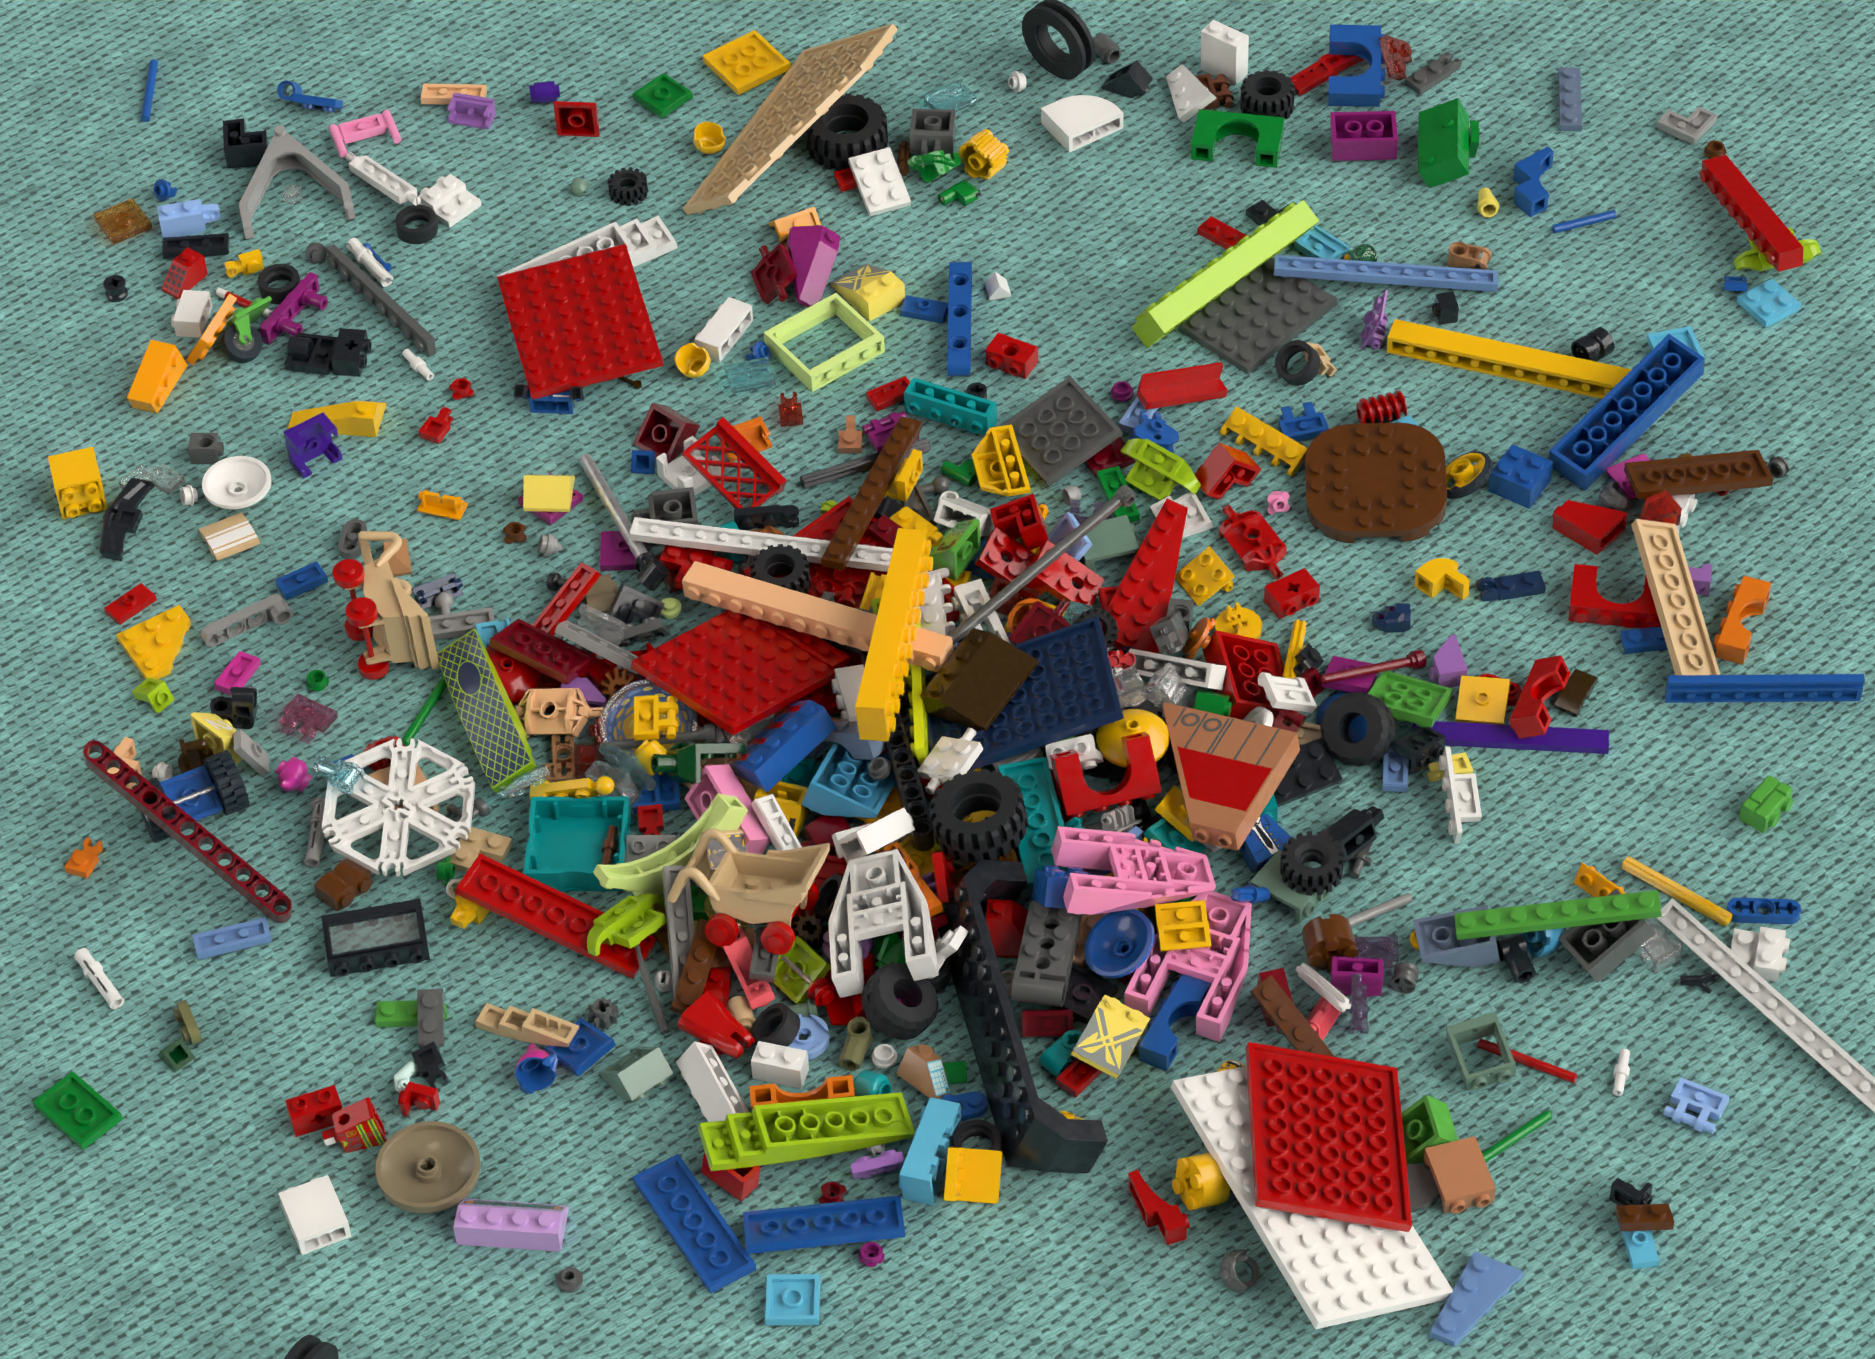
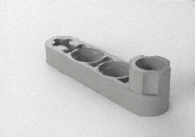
[200,594,293,647]

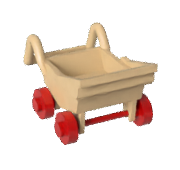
[332,531,440,680]
[668,829,830,955]

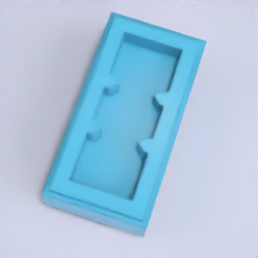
[1621,1230,1659,1269]

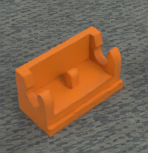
[720,416,772,462]

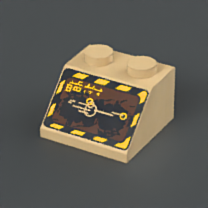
[690,829,747,891]

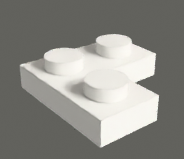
[929,926,968,980]

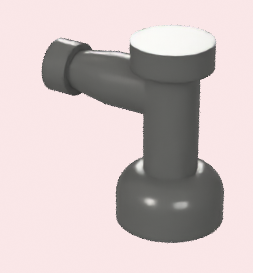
[447,797,490,822]

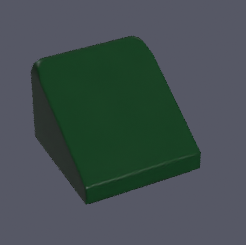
[158,1037,196,1072]

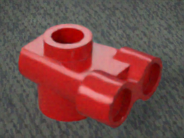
[1108,650,1136,674]

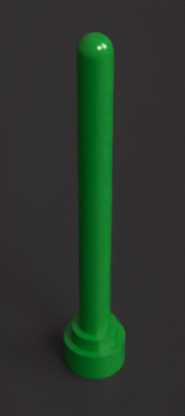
[402,675,447,746]
[1482,1110,1552,1162]

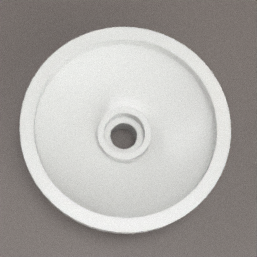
[202,456,272,509]

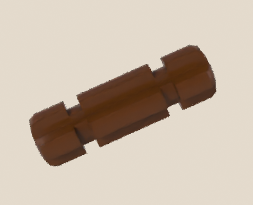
[897,140,911,176]

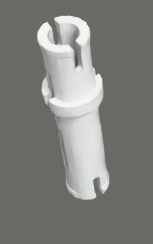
[346,238,393,287]
[74,948,124,1010]

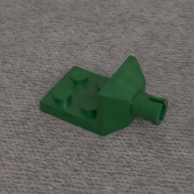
[651,742,746,783]

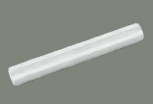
[1296,963,1351,1012]

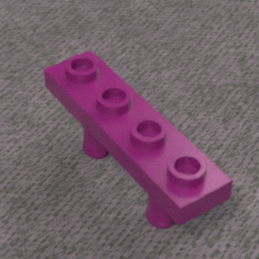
[259,272,328,345]

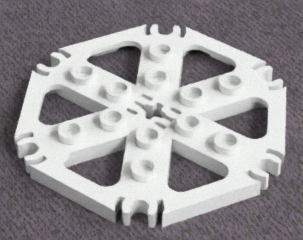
[322,738,475,876]

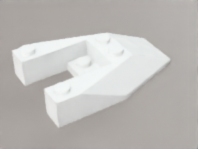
[828,849,939,998]

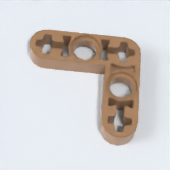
[507,734,576,790]

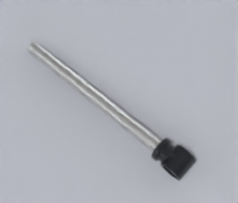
[579,454,670,591]

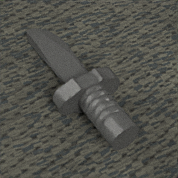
[1350,842,1373,879]

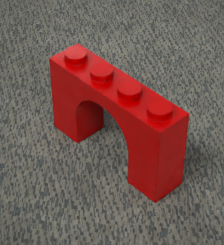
[1568,564,1661,628]
[1050,731,1162,818]

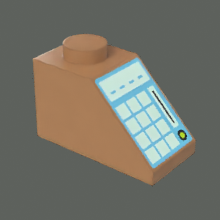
[896,1044,951,1099]

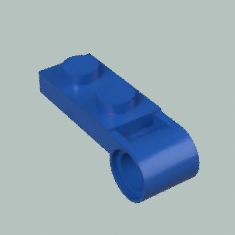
[277,80,343,112]

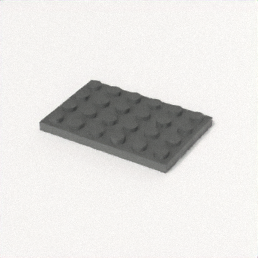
[1181,258,1338,374]

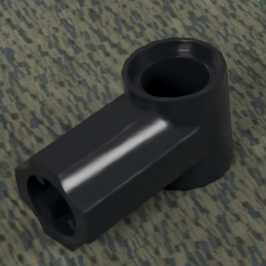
[1496,933,1536,984]

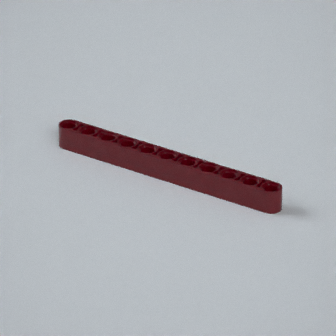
[83,740,292,923]

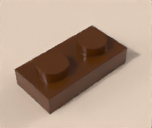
[1615,1204,1674,1231]

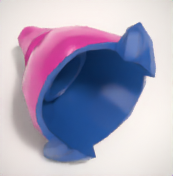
[515,1044,558,1094]

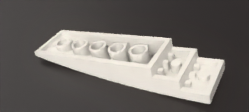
[497,216,678,276]

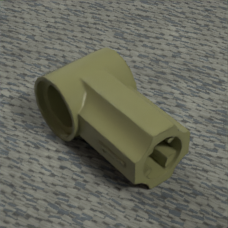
[838,1017,874,1072]

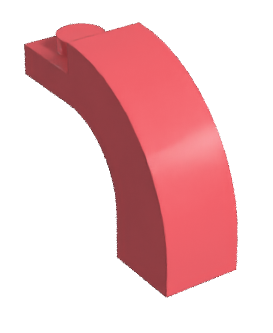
[723,926,776,1009]

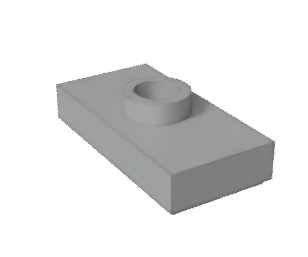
[233,729,269,776]

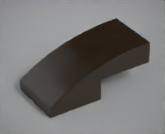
[1554,669,1598,717]

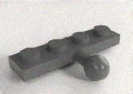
[900,476,950,526]

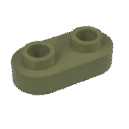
[173,1000,202,1045]

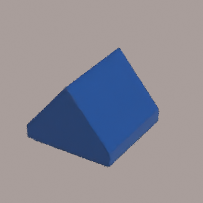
[631,450,656,474]

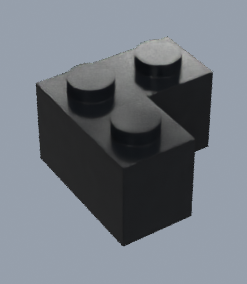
[223,118,269,169]

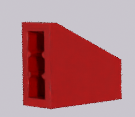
[1552,500,1627,555]

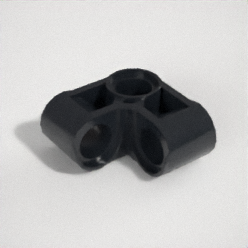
[210,687,258,729]

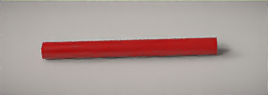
[1477,1038,1578,1084]

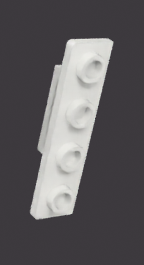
[1439,747,1482,844]

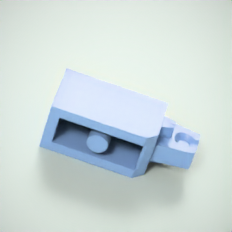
[157,199,221,238]

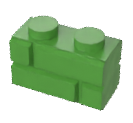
[1739,775,1794,833]

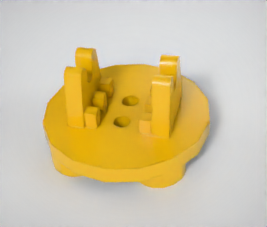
[1215,602,1262,639]

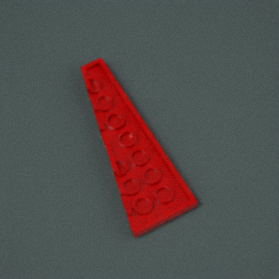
[1101,499,1188,654]

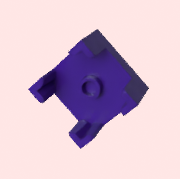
[283,412,343,479]

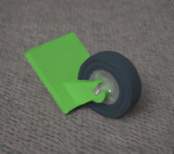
[221,296,272,363]

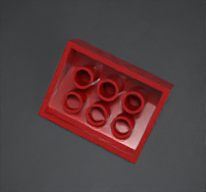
[1202,630,1298,720]

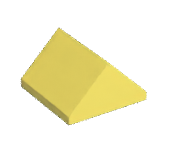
[523,475,575,512]

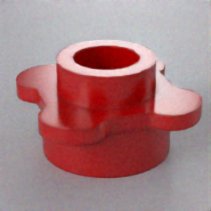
[449,378,474,400]

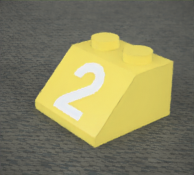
[190,712,243,764]

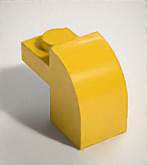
[1414,558,1470,600]

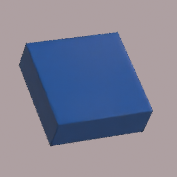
[1723,276,1747,291]

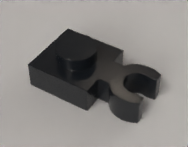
[411,1041,449,1088]

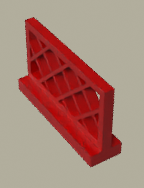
[682,417,787,509]

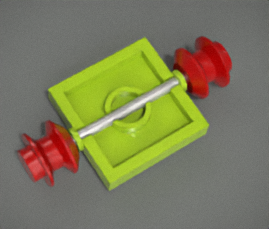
[773,936,835,1006]

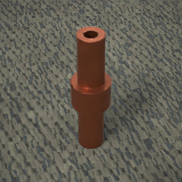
[601,825,618,865]

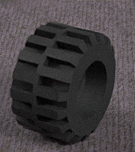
[1240,70,1295,119]
[750,544,811,594]

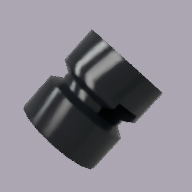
[1571,327,1614,362]

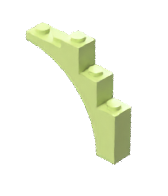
[593,794,748,897]

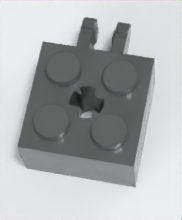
[910,109,956,155]
[631,487,699,545]

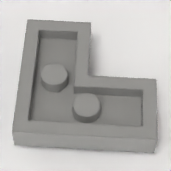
[1657,107,1717,145]

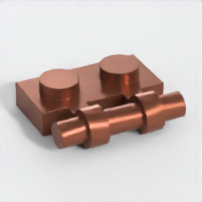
[1195,74,1234,110]

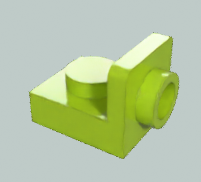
[132,677,174,713]

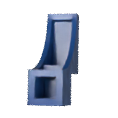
[1513,146,1554,217]

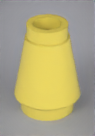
[1477,188,1499,217]

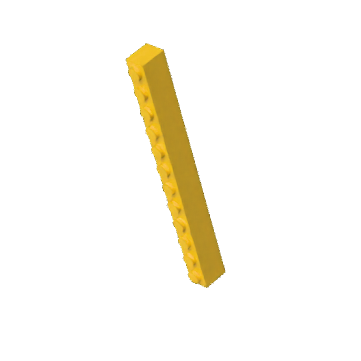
[1387,319,1632,399]

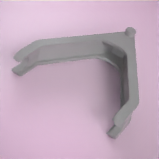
[239,125,356,240]

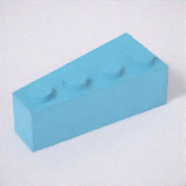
[899,1097,962,1206]

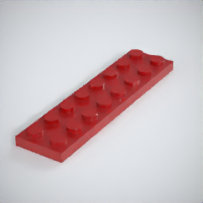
[455,853,657,979]

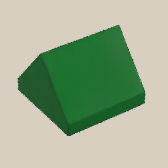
[942,1060,967,1085]

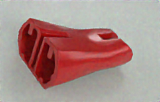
[677,991,756,1059]

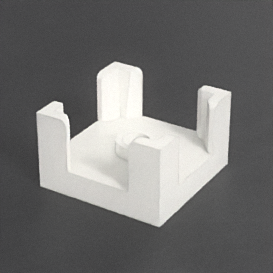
[656,436,721,495]

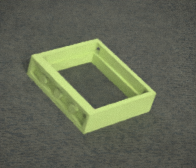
[764,293,885,392]

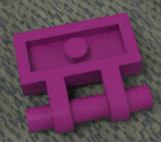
[862,411,919,453]

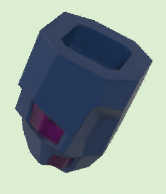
[1372,603,1411,633]

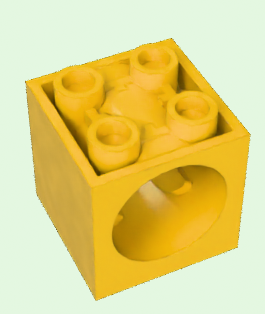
[48,447,107,519]

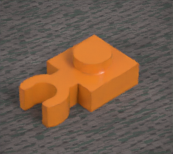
[64,837,103,879]

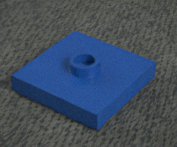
[544,1018,616,1077]

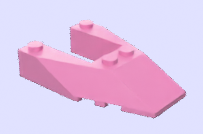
[1051,826,1216,915]
[1124,891,1252,1042]

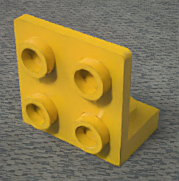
[885,449,923,502]
[944,1147,1002,1204]

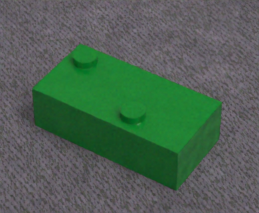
[1418,98,1469,188]

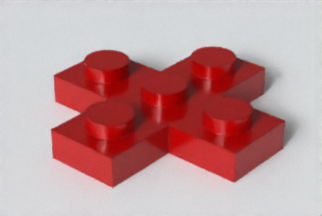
[659,545,734,590]

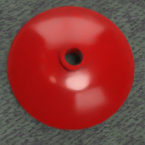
[485,646,542,706]

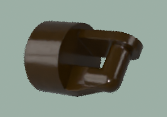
[178,739,214,774]

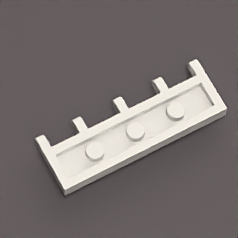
[920,568,957,648]

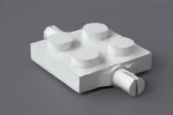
[917,728,983,795]

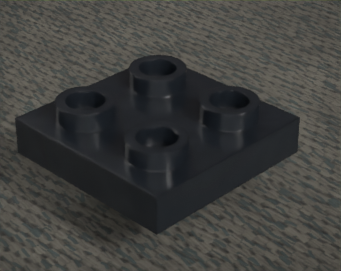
[284,332,337,375]

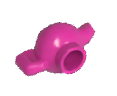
[275,757,312,793]

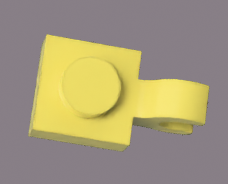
[1427,752,1473,782]

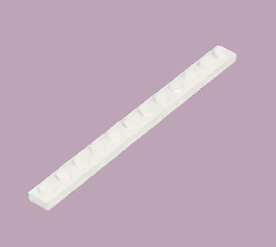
[629,517,893,572]
[1656,898,1875,1113]

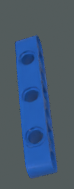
[947,262,972,376]

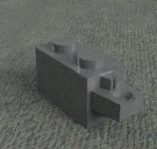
[1149,611,1189,655]

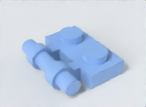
[1663,1077,1730,1134]

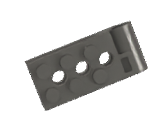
[1011,901,1081,1007]

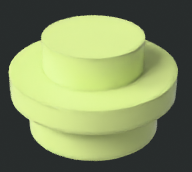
[660,598,682,619]

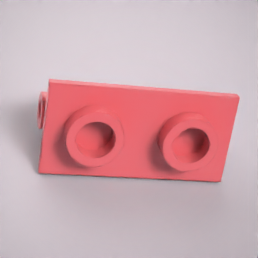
[1306,997,1341,1041]

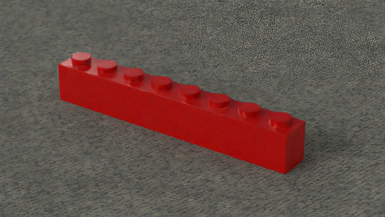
[1699,155,1804,272]

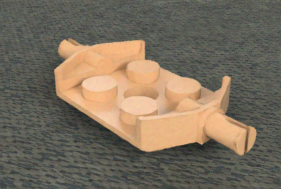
[515,688,604,738]

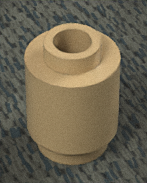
[727,996,755,1032]

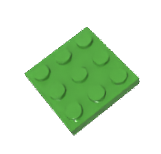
[1368,671,1453,728]

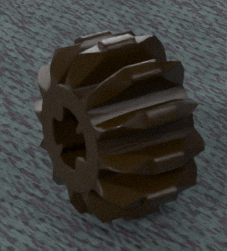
[791,910,828,951]

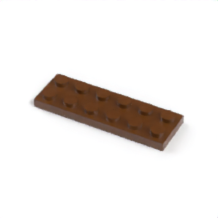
[1624,450,1774,499]

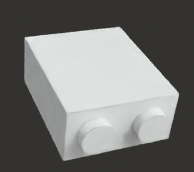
[1201,20,1249,86]
[934,498,995,536]
[836,808,915,864]
[278,1175,352,1255]

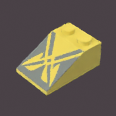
[830,263,905,322]
[1071,995,1150,1079]

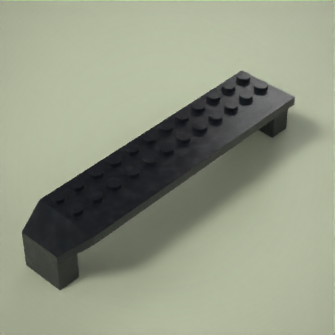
[938,860,1108,1173]

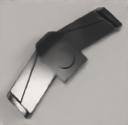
[99,477,154,561]

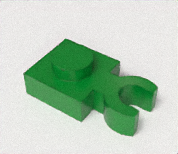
[1469,120,1480,158]

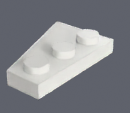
[1166,64,1216,122]

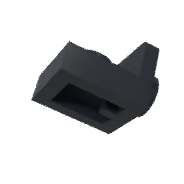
[1609,1178,1653,1205]

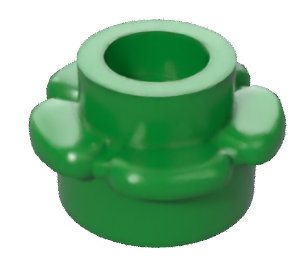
[306,670,329,691]

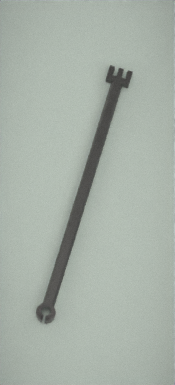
[947,485,1136,645]

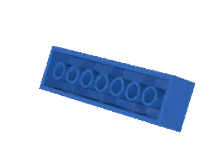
[1549,334,1705,491]

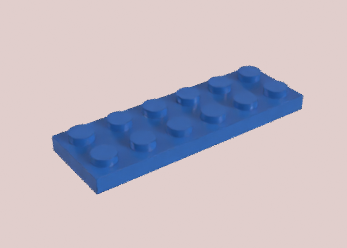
[633,1154,756,1294]
[743,1196,905,1254]

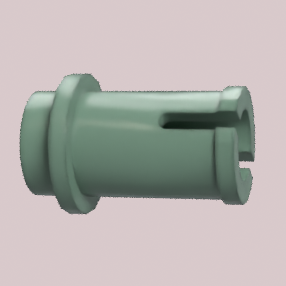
[786,1000,818,1018]

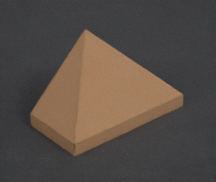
[383,538,412,577]

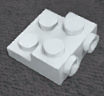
[419,174,482,228]
[1731,927,1790,982]

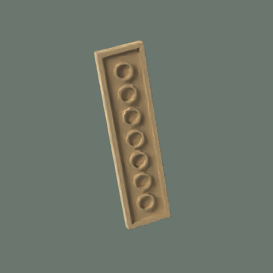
[1631,519,1720,675]

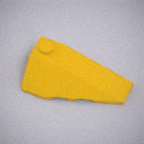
[288,401,386,437]

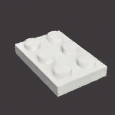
[848,147,911,216]

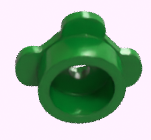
[436,856,456,886]

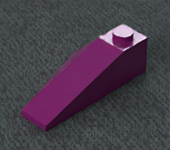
[787,225,840,308]

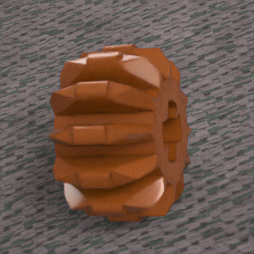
[601,667,641,707]

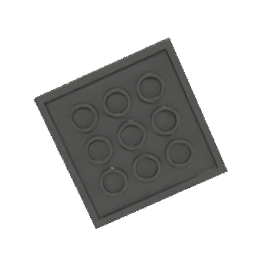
[1000,376,1123,487]

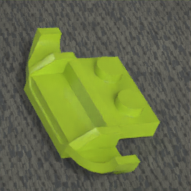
[1733,227,1822,271]
[1120,438,1201,501]
[587,893,667,956]

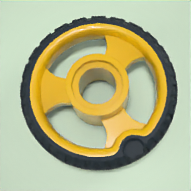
[1446,451,1493,499]

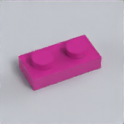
[214,651,261,696]

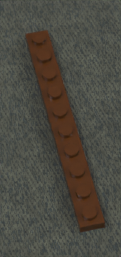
[821,416,922,571]

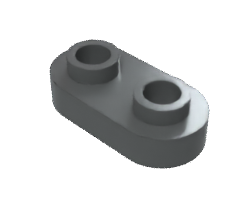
[338,519,367,559]

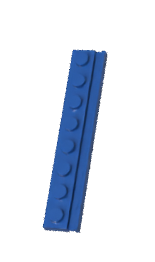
[1665,674,1865,703]

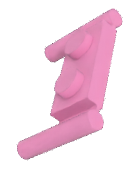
[328,110,402,158]

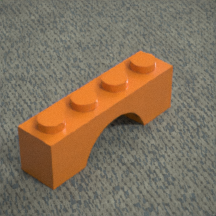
[1713,575,1771,665]
[749,1075,855,1111]

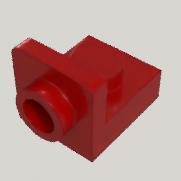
[398,1081,440,1116]

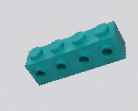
[904,377,997,436]

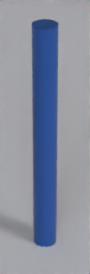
[141,59,158,122]

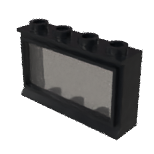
[321,899,430,977]

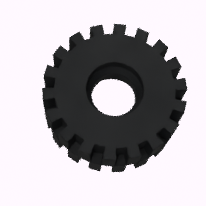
[1280,831,1344,896]

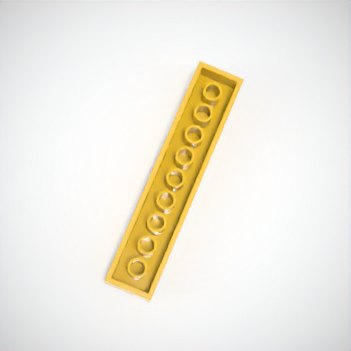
[855,528,933,742]

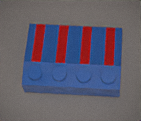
[727,700,837,792]

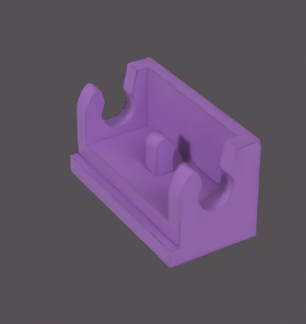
[447,93,496,130]

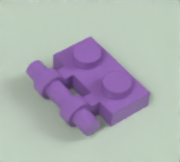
[851,1150,904,1180]

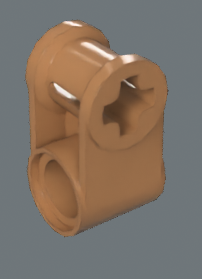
[1447,242,1492,270]

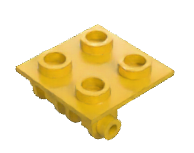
[1175,546,1235,606]

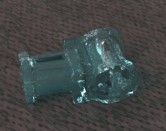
[312,756,365,795]

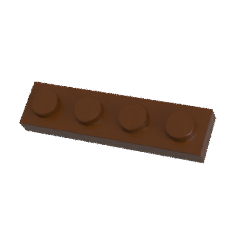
[670,918,717,1014]
[1250,975,1335,1057]

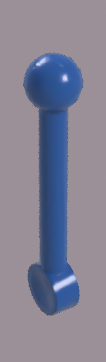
[363,243,392,272]

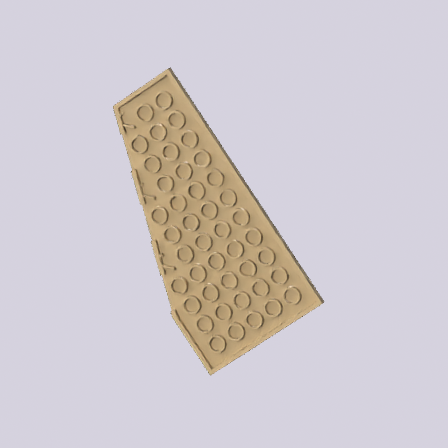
[683,23,897,215]

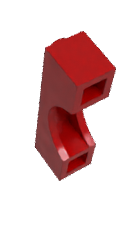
[1510,655,1571,739]

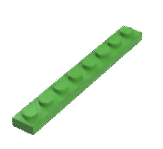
[1455,890,1662,940]

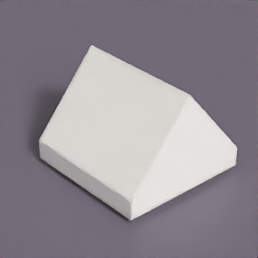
[985,272,1011,300]

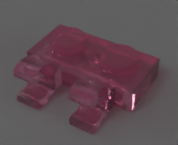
[279,694,338,744]

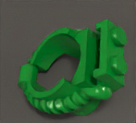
[908,150,961,183]

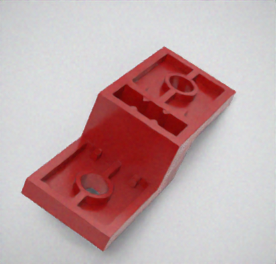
[975,527,1105,615]

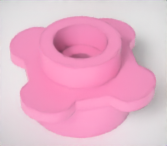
[1267,491,1290,515]

